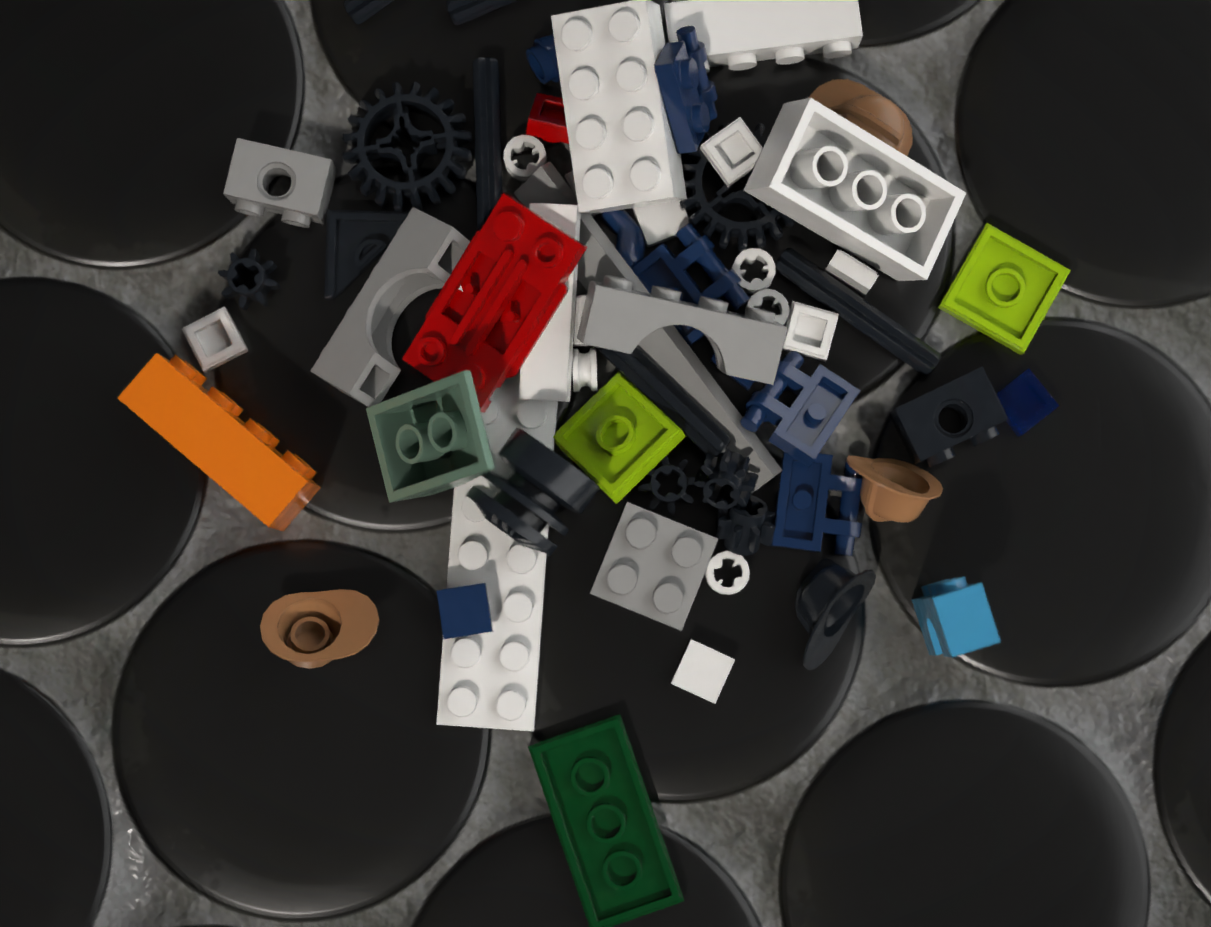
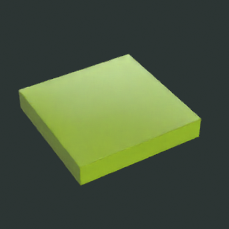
[938,223,1071,355]
[553,371,686,504]

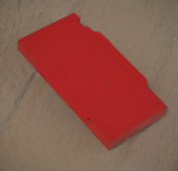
[402,193,587,413]

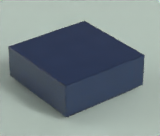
[436,583,493,639]

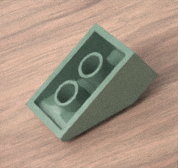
[366,370,495,503]

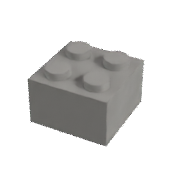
[590,502,718,631]

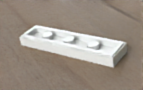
[519,203,581,402]

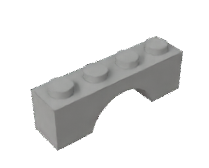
[311,207,470,407]
[577,275,788,385]

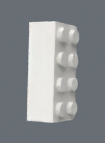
[551,0,687,214]
[743,97,966,281]

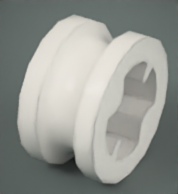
[503,135,547,181]
[732,248,776,294]
[745,289,790,325]
[572,348,598,392]
[705,551,750,595]

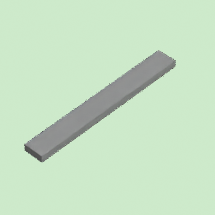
[514,162,783,494]

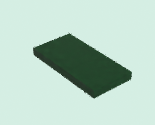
[528,714,684,927]

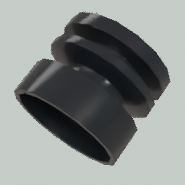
[467,427,600,557]

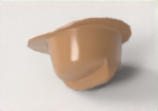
[809,79,912,156]
[846,456,943,522]
[260,589,379,669]

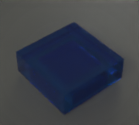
[996,369,1059,437]

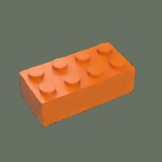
[118,353,321,532]

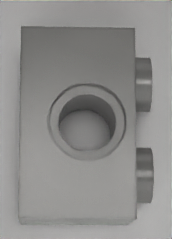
[223,138,337,228]

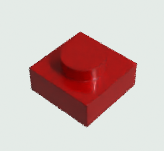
[526,93,569,144]

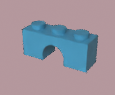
[912,576,1001,657]

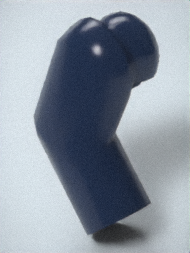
[600,209,646,269]

